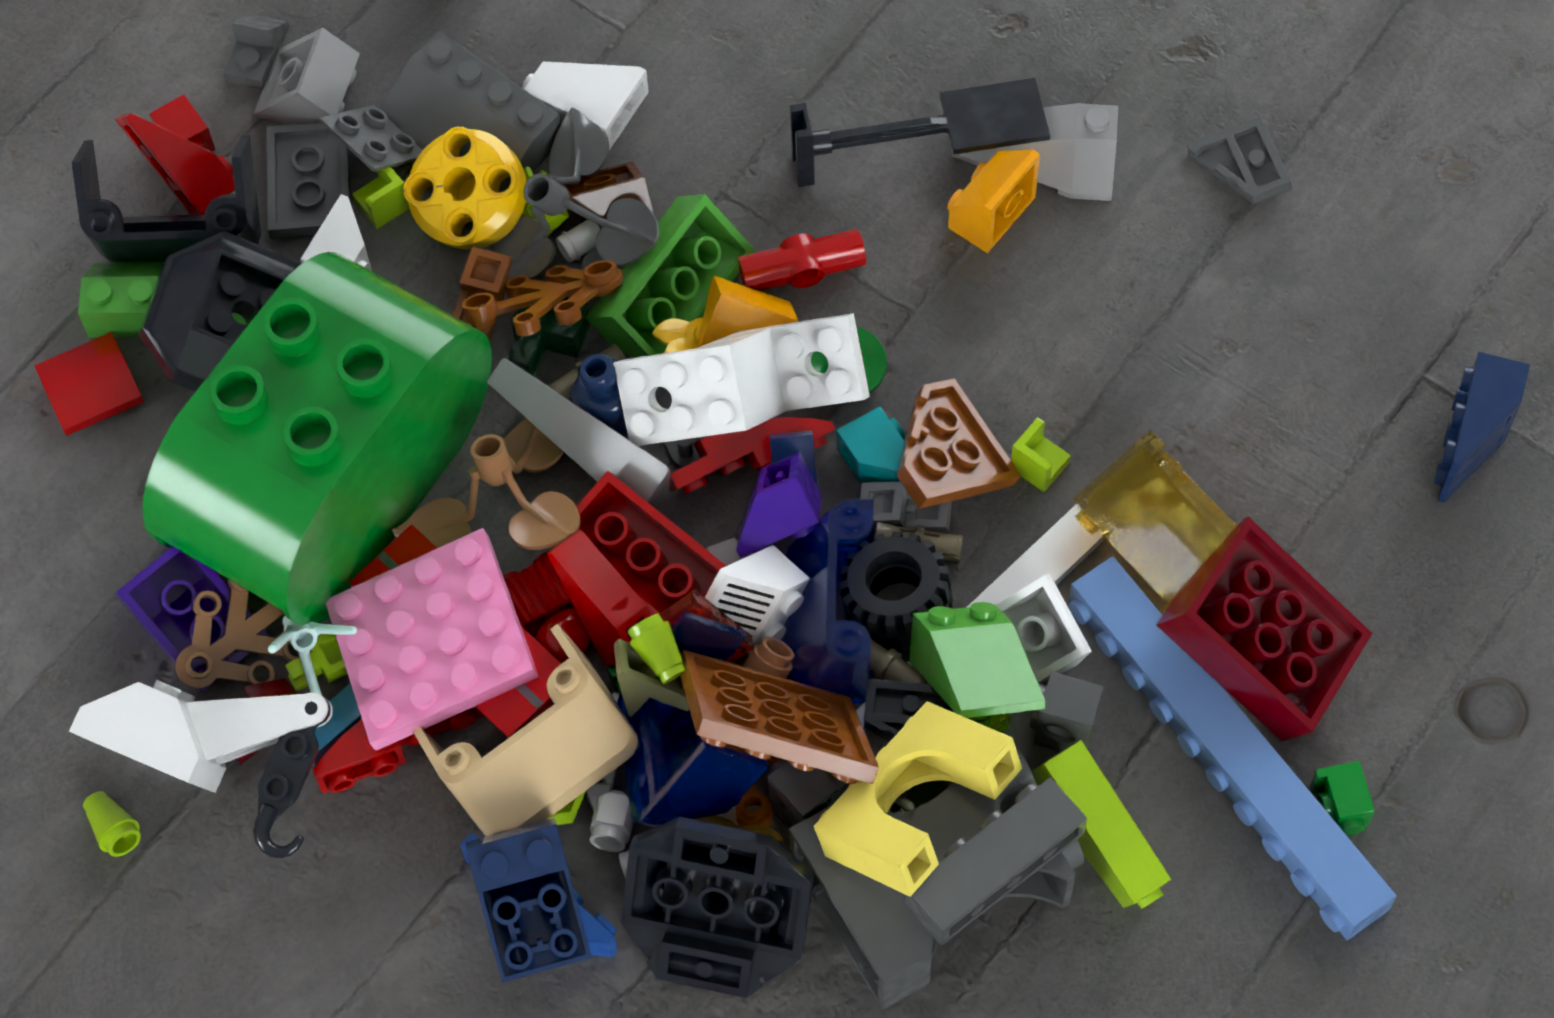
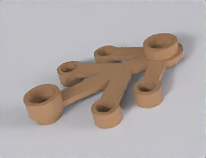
[175,579,300,689]

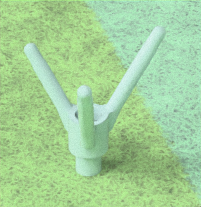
[268,616,357,696]

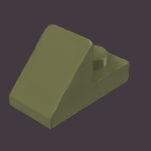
[614,639,689,717]

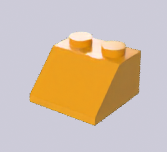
[947,149,1040,253]

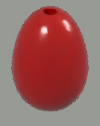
[535,607,591,664]

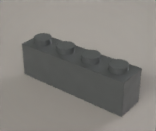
[906,777,1087,946]

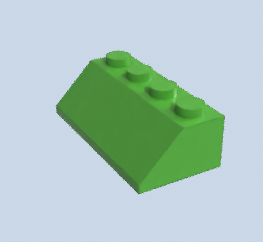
[585,194,756,358]
[78,261,247,338]

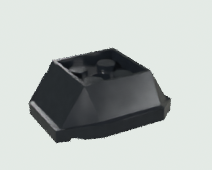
[138,231,301,392]
[621,817,815,998]

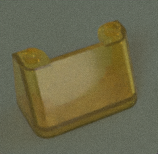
[1073,430,1237,612]

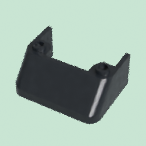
[71,135,261,262]

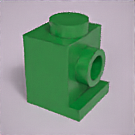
[1310,761,1375,836]

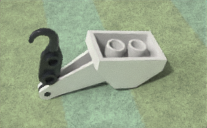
[69,680,333,858]

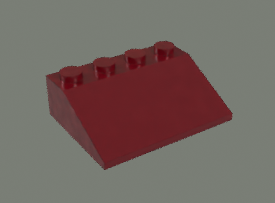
[1156,516,1373,741]

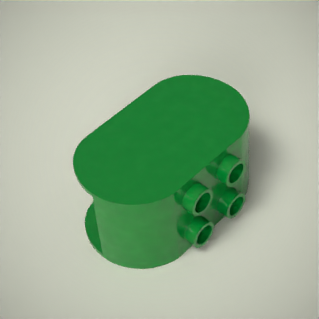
[142,252,492,626]

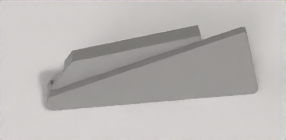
[487,358,670,503]

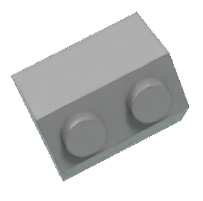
[254,27,360,125]

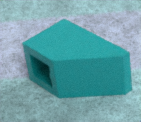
[836,407,905,483]

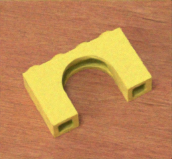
[814,701,1022,897]

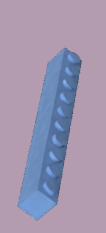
[1068,556,1397,941]

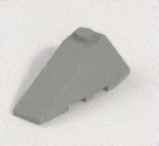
[951,103,1118,201]

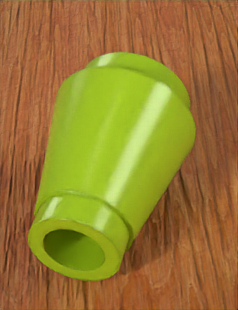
[628,613,685,684]
[83,791,141,857]

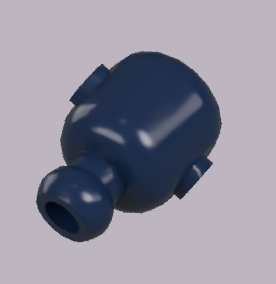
[569,354,628,438]

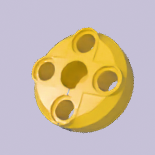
[403,126,527,250]

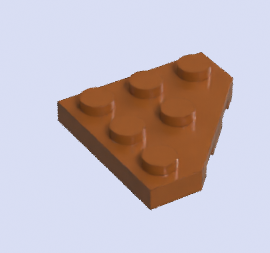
[897,378,1021,509]

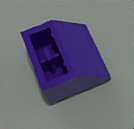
[736,451,822,557]

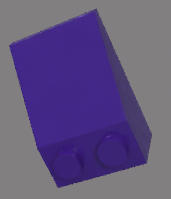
[114,546,269,693]

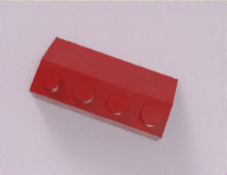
[576,470,727,642]

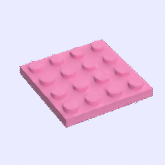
[326,528,539,751]

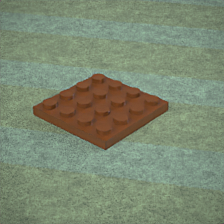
[680,650,879,784]

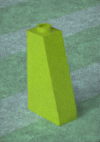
[1031,740,1172,909]

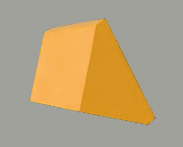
[697,276,799,348]

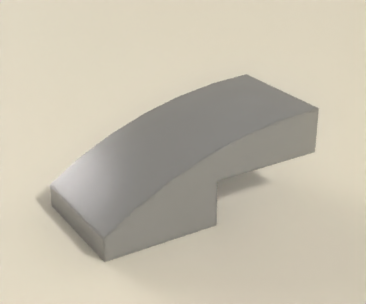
[858,482,952,534]

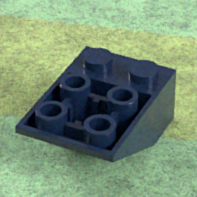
[1434,352,1530,502]
[466,818,592,983]

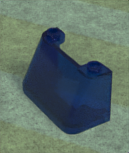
[783,499,874,704]

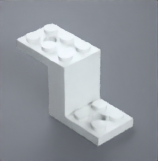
[613,313,870,446]

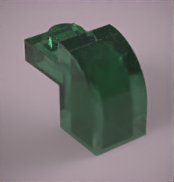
[509,297,591,377]

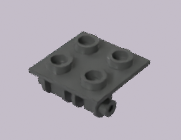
[319,105,423,180]

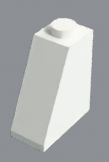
[522,61,649,150]

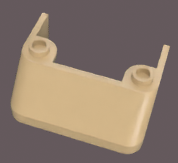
[413,624,638,836]

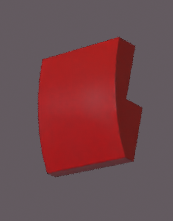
[34,332,144,436]

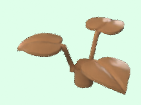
[392,418,581,550]

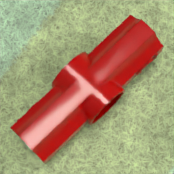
[738,229,866,291]

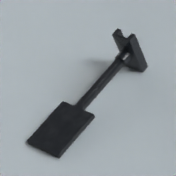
[790,78,1050,187]

